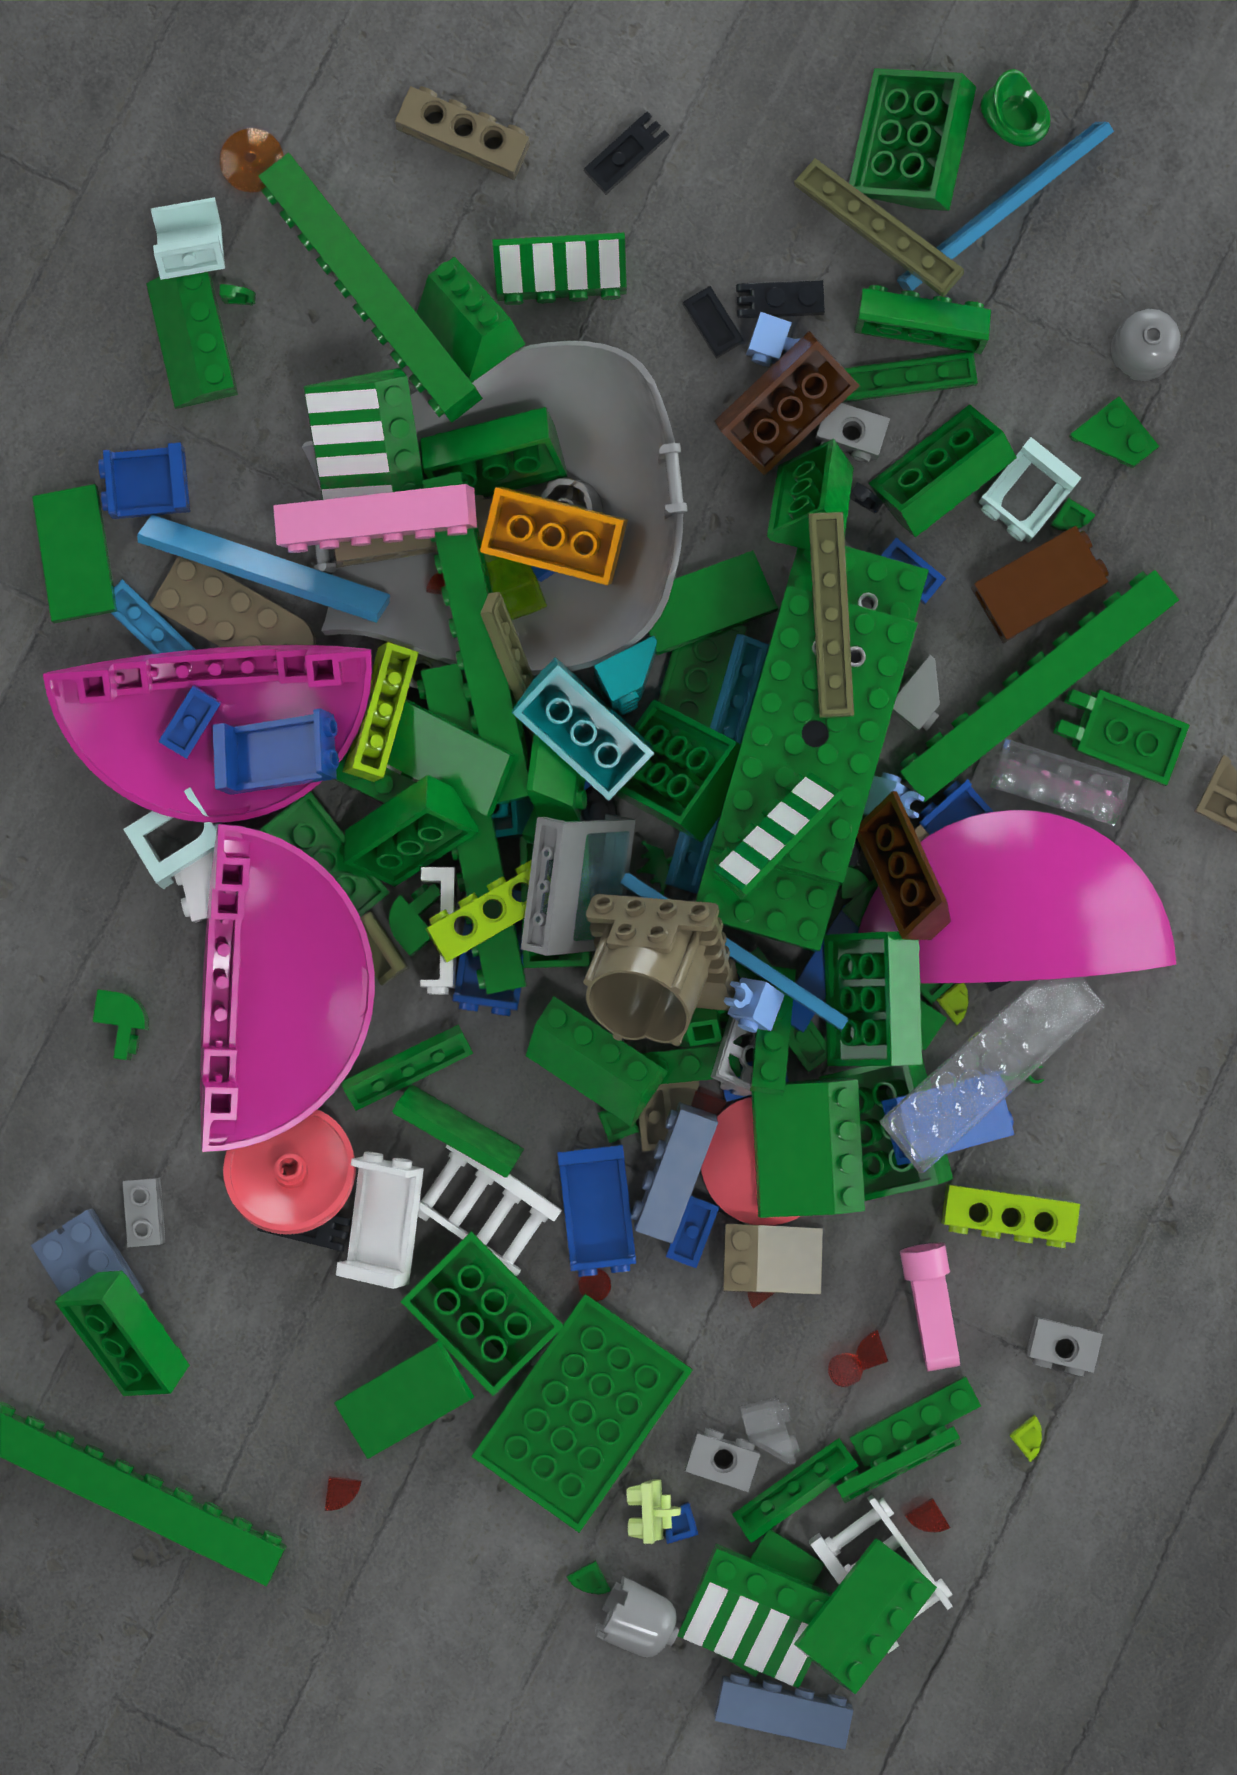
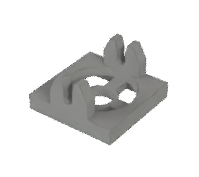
[711,1016,790,1096]

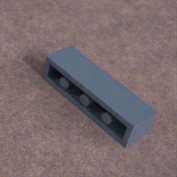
[631,1102,718,1243]
[714,1673,853,1749]

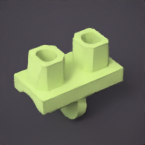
[626,1479,681,1544]

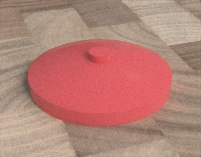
[701,1096,800,1226]
[223,1109,356,1234]

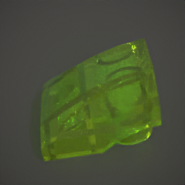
[486,557,547,621]

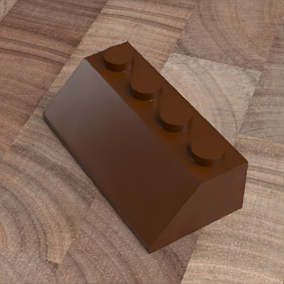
[715,331,860,475]
[857,791,951,940]

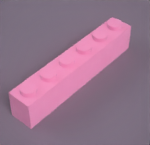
[273,484,477,553]

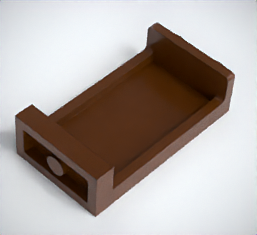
[971,526,1109,644]

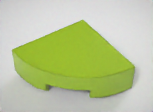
[936,983,969,1026]
[1009,1415,1042,1462]

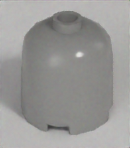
[1111,309,1181,381]
[595,1576,679,1658]

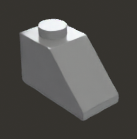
[892,655,940,733]

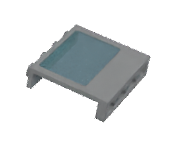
[521,814,636,956]

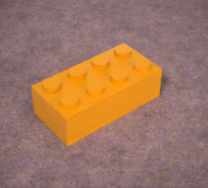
[480,487,628,585]

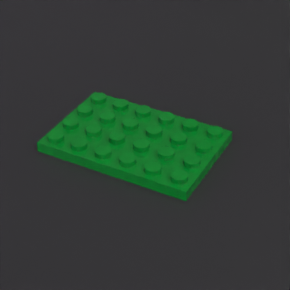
[471,1293,693,1533]

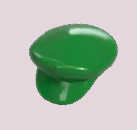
[980,69,1051,147]

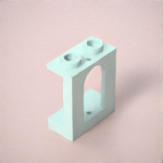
[978,437,1081,543]
[123,787,222,889]

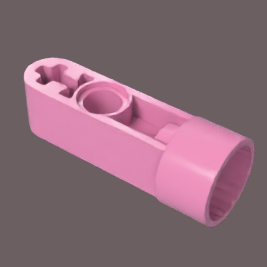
[900,1243,960,1372]

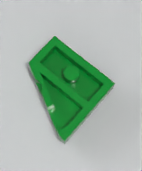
[1069,396,1159,468]

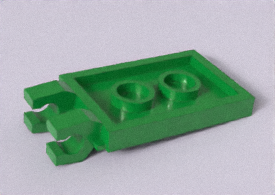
[1052,689,1190,786]

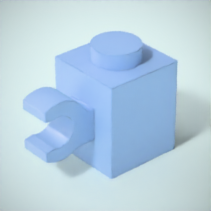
[746,312,800,367]
[863,772,925,818]
[724,978,784,1033]

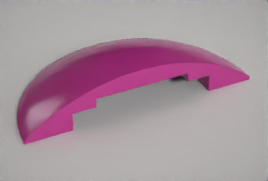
[43,645,372,823]
[858,810,1176,983]
[200,824,375,1152]

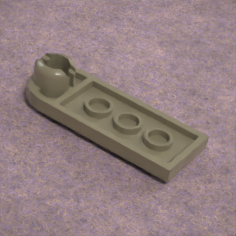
[150,556,316,647]

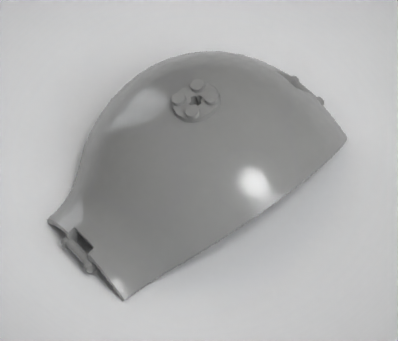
[302,341,687,675]

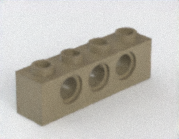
[395,86,530,181]

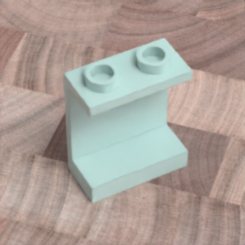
[151,197,225,280]

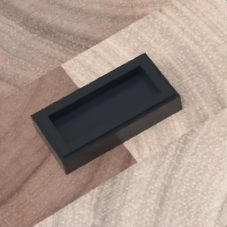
[682,286,744,359]

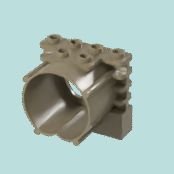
[583,894,739,1046]

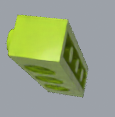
[343,642,419,782]
[426,860,551,963]
[941,1184,1080,1248]

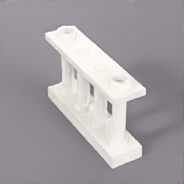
[418,1145,562,1276]
[809,1494,953,1653]

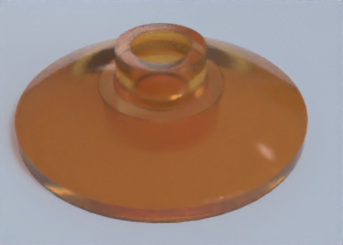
[220,128,284,193]

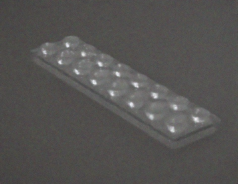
[879,977,1105,1173]

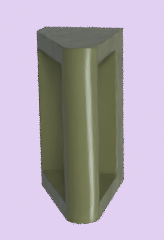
[360,912,409,986]

